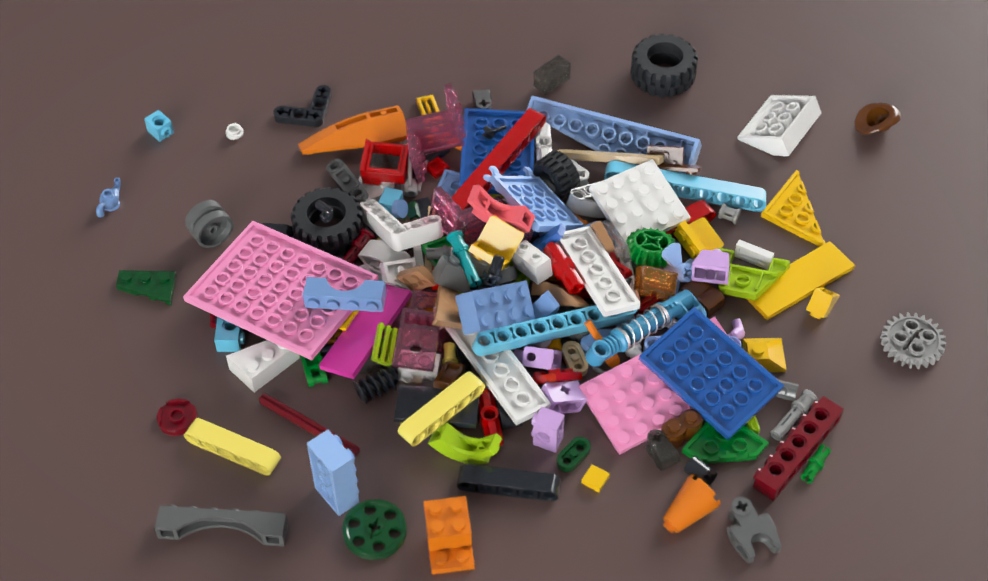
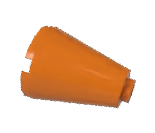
[663,475,721,533]

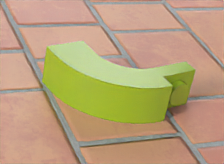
[428,423,502,465]

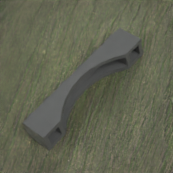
[155,505,288,546]

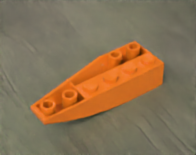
[298,105,410,155]

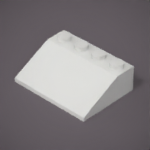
[737,95,821,156]

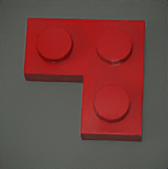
[532,368,582,385]

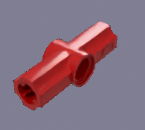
[543,242,585,295]
[478,388,504,447]

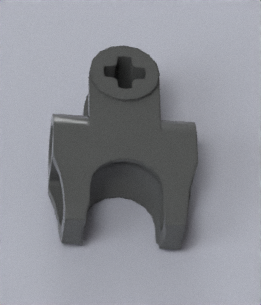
[727,497,782,564]

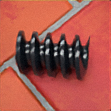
[353,366,398,404]

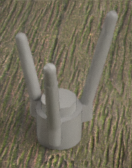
[397,154,428,197]

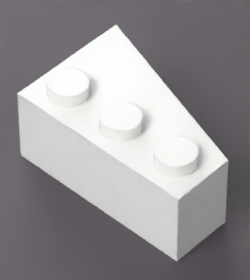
[226,340,300,393]

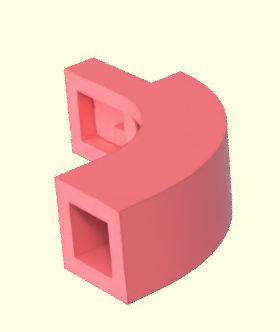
[467,185,535,233]

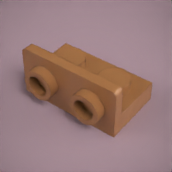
[396,265,436,292]

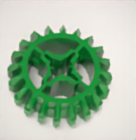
[625,227,675,269]

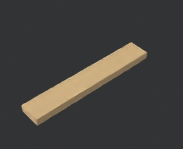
[557,149,664,165]

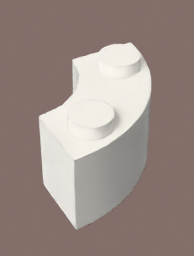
[358,239,411,270]

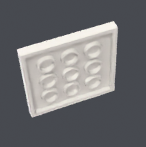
[589,159,691,247]

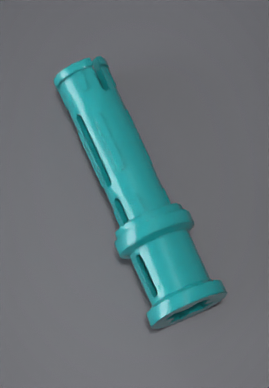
[446,230,482,287]

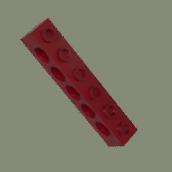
[753,396,844,501]

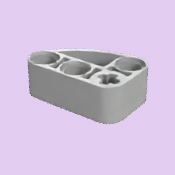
[566,181,606,218]

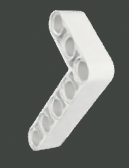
[360,199,443,251]

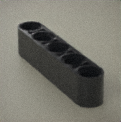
[457,464,561,501]

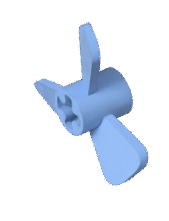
[662,243,694,298]

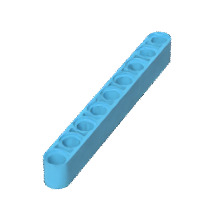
[604,161,767,212]
[472,305,638,356]

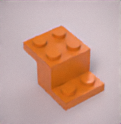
[423,496,475,574]

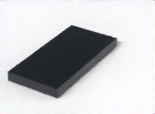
[394,384,479,429]

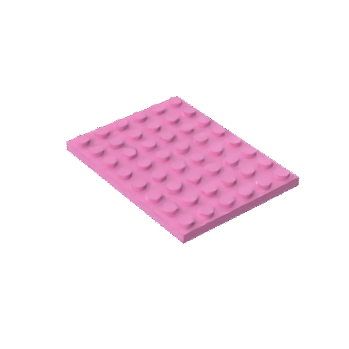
[183,221,379,360]

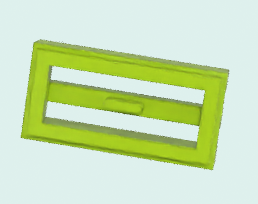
[371,322,398,366]

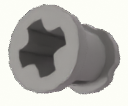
[718,203,741,225]

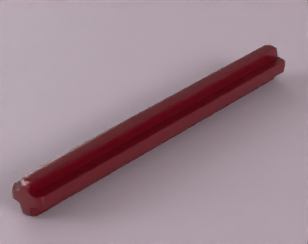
[259,393,360,458]

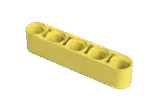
[398,371,486,446]
[184,418,281,476]

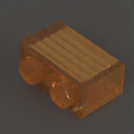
[633,265,678,300]

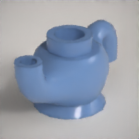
[96,177,121,217]

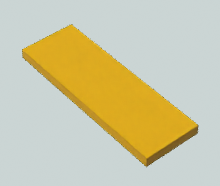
[747,241,855,320]

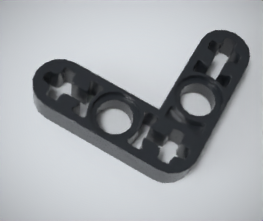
[273,85,332,127]

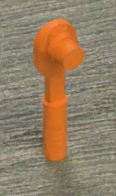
[584,319,620,368]

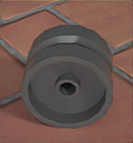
[185,200,234,248]

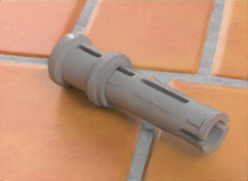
[770,389,818,441]

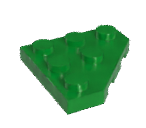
[682,422,769,464]

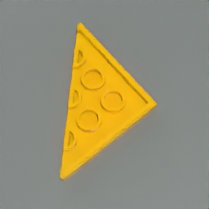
[761,170,825,247]

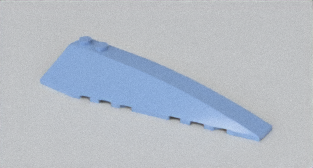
[526,96,702,174]

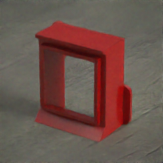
[360,139,411,186]

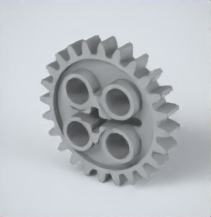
[880,312,946,369]

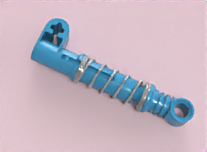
[585,289,707,367]

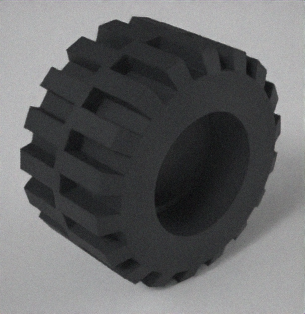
[533,150,580,200]

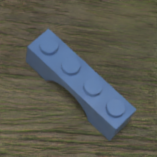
[303,277,387,312]

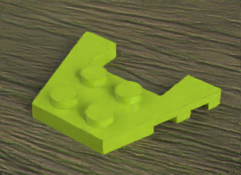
[718,248,790,300]

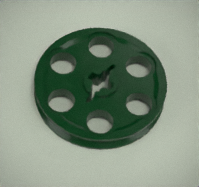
[342,499,407,560]

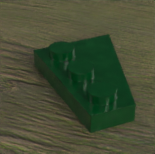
[116,270,177,306]

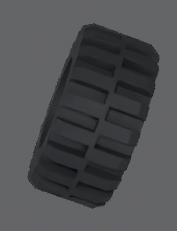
[631,34,698,98]
[291,187,364,256]

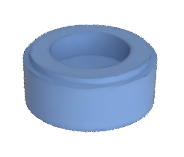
[392,199,408,218]

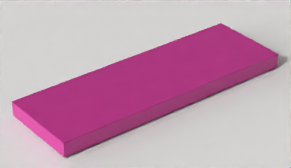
[319,284,412,379]

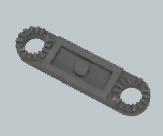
[326,158,369,203]

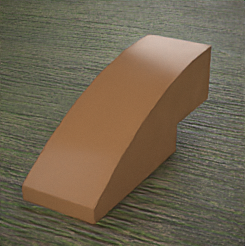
[531,281,589,308]

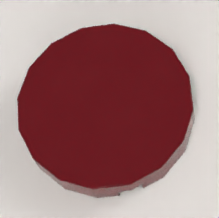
[156,398,198,436]

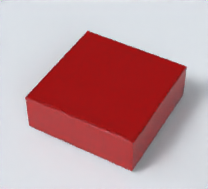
[426,157,450,179]

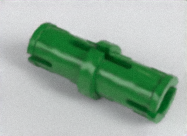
[800,444,831,483]

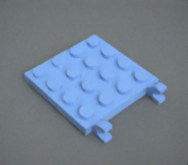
[483,166,584,232]

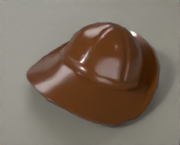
[855,103,901,135]

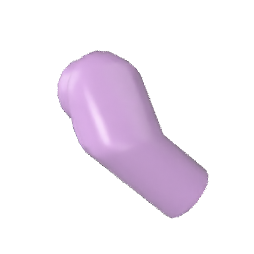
[727,319,745,340]

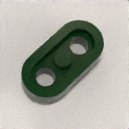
[557,437,591,472]

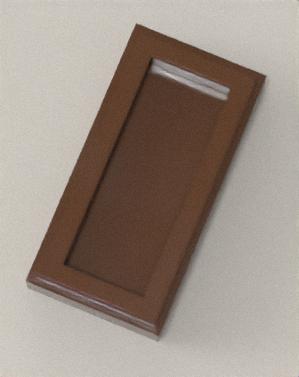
[433,361,466,390]

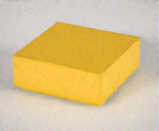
[581,464,610,493]

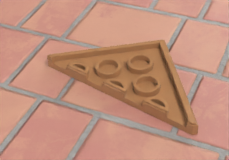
[432,285,462,329]

